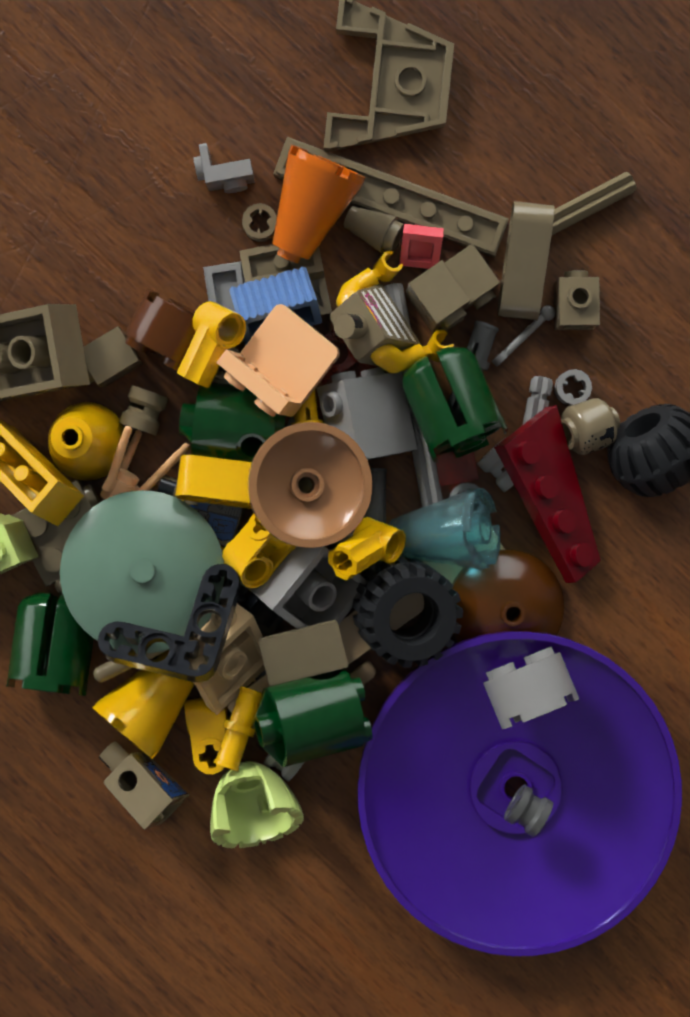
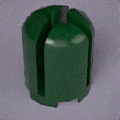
[402,347,508,463]
[6,593,94,696]

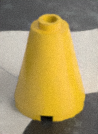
[48,402,124,481]
[92,650,194,759]

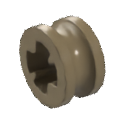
[242,203,277,242]

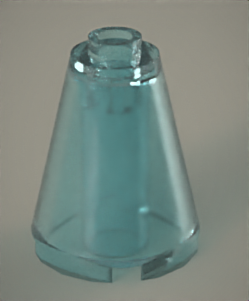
[389,488,500,569]

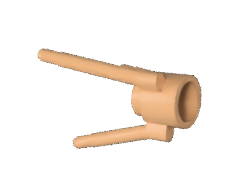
[100,426,191,499]

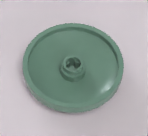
[60,490,224,654]

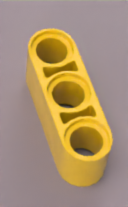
[175,455,252,509]

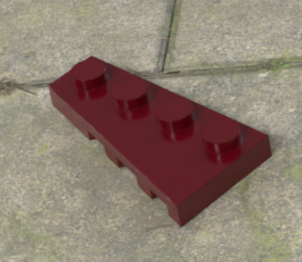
[494,405,601,583]

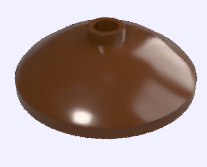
[452,549,564,643]

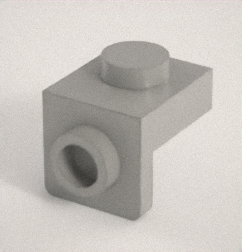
[194,143,255,193]

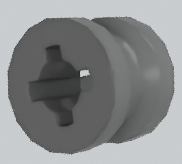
[504,784,554,837]

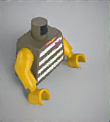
[330,250,454,373]

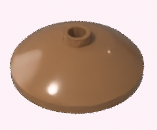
[248,422,372,548]

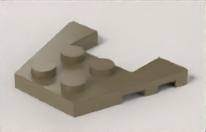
[323,0,454,152]

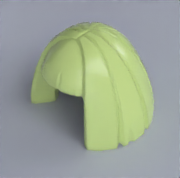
[210,761,304,848]

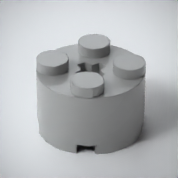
[483,646,579,730]

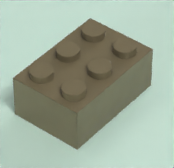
[0,304,90,402]

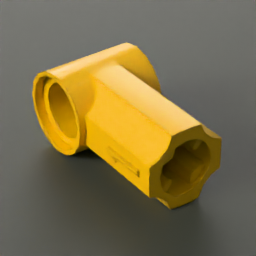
[177,301,246,388]
[328,517,406,580]

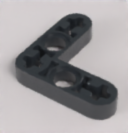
[98,564,241,682]

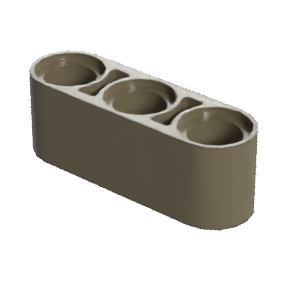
[497,201,555,321]

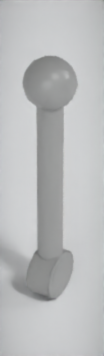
[492,305,555,367]

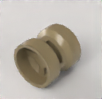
[118,385,169,436]

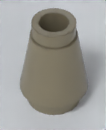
[344,206,404,253]

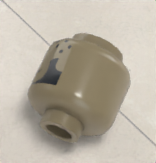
[561,398,620,455]

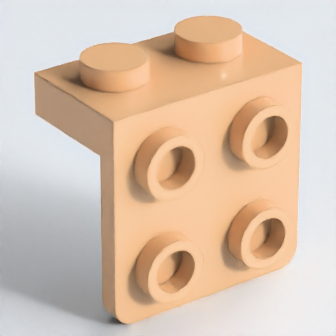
[216,304,340,417]

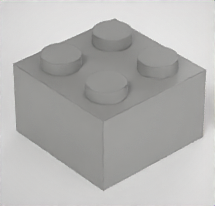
[249,546,368,629]

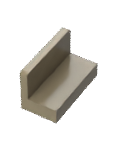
[259,620,349,687]

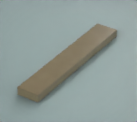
[273,137,509,258]

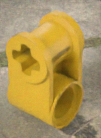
[222,513,297,588]
[184,698,229,774]

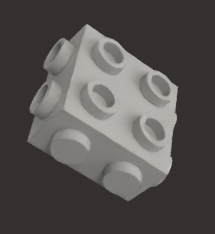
[317,367,417,460]

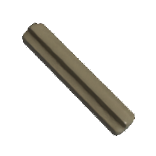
[552,172,637,235]

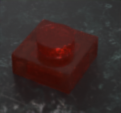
[436,452,479,486]

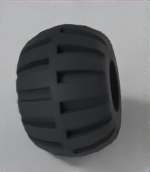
[607,404,690,497]

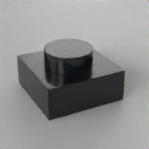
[241,592,284,636]

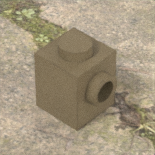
[554,270,600,330]

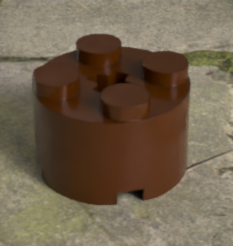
[125,289,196,371]

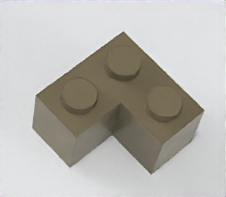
[405,243,500,333]

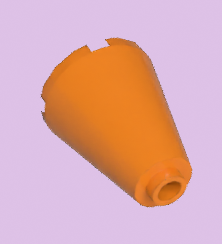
[272,145,366,264]

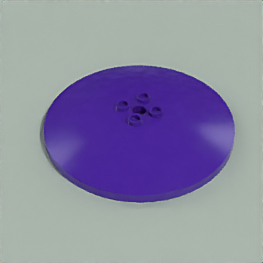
[358,631,682,956]

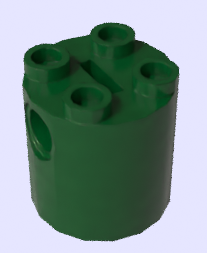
[179,383,287,462]
[254,668,373,767]

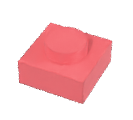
[399,224,444,269]

